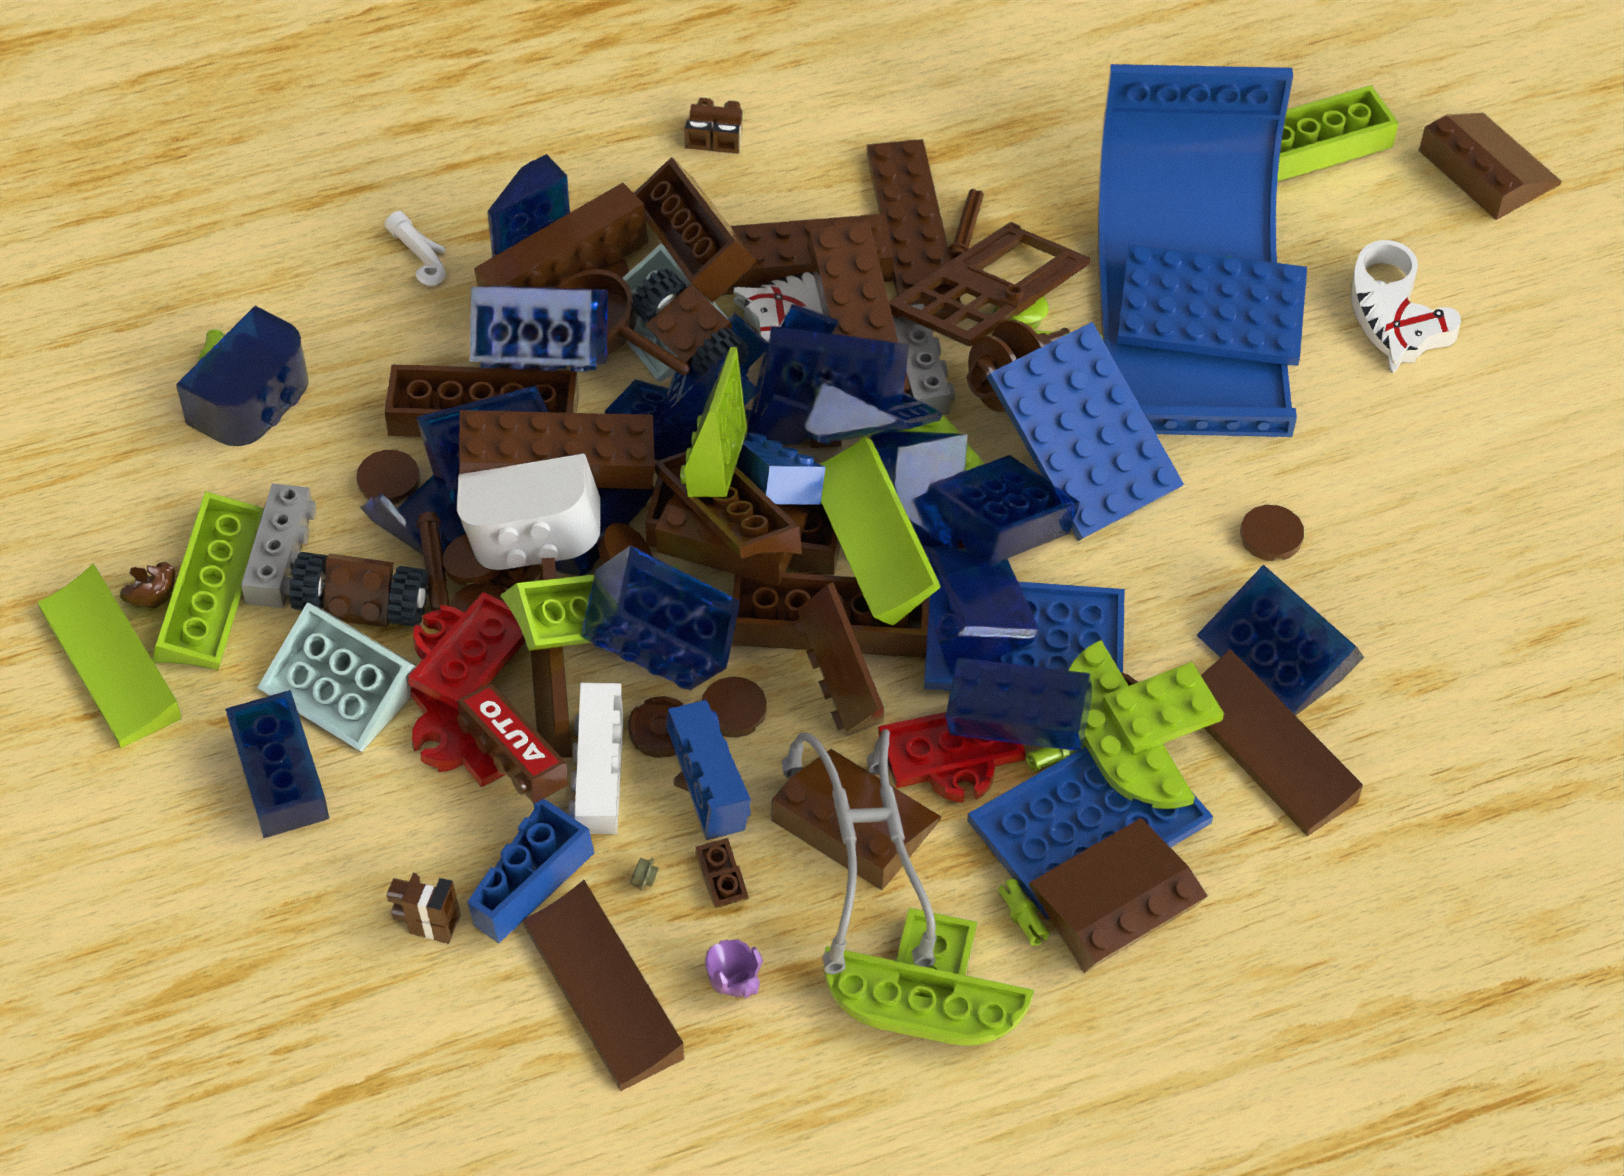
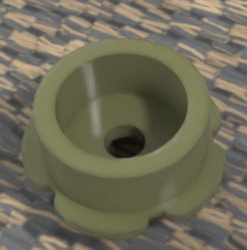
[631,857,658,890]

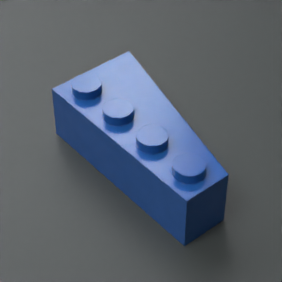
[736,433,825,505]
[666,700,751,840]
[467,799,594,943]

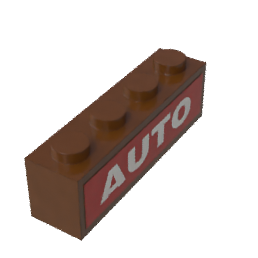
[456,683,568,804]

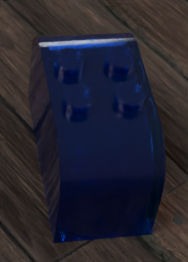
[176,305,309,446]

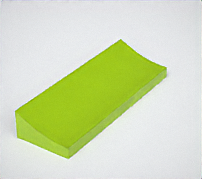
[820,436,941,625]
[152,491,264,670]
[37,563,182,748]
[500,565,696,651]

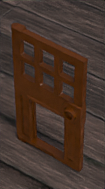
[889,222,1090,347]

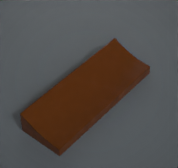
[655,451,802,559]
[530,558,572,758]
[1201,649,1363,836]
[523,880,684,1091]

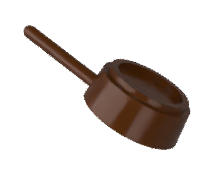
[544,269,690,375]

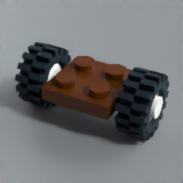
[631,268,750,386]
[289,552,429,628]

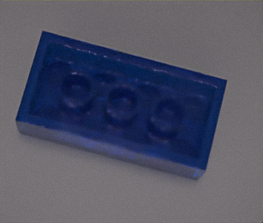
[945,658,1093,751]
[225,690,330,839]

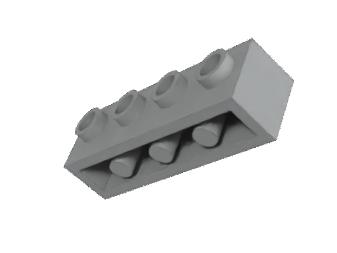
[892,303,955,415]
[241,483,316,608]

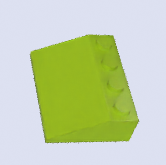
[680,347,747,497]

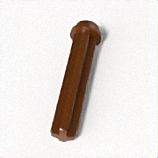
[947,189,984,261]
[416,512,450,612]

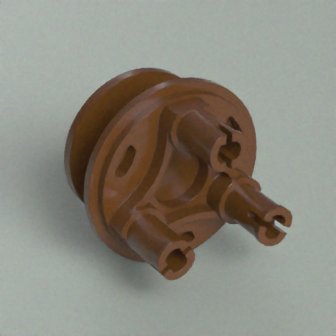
[966,320,1070,412]

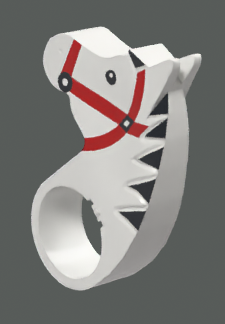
[1351,240,1461,373]
[734,272,828,361]

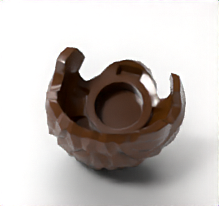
[120,562,175,608]

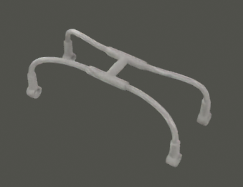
[781,729,936,974]

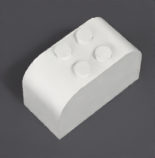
[457,454,600,570]

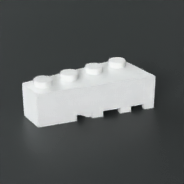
[569,683,624,834]

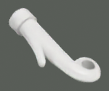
[385,211,446,286]

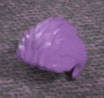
[705,939,763,998]

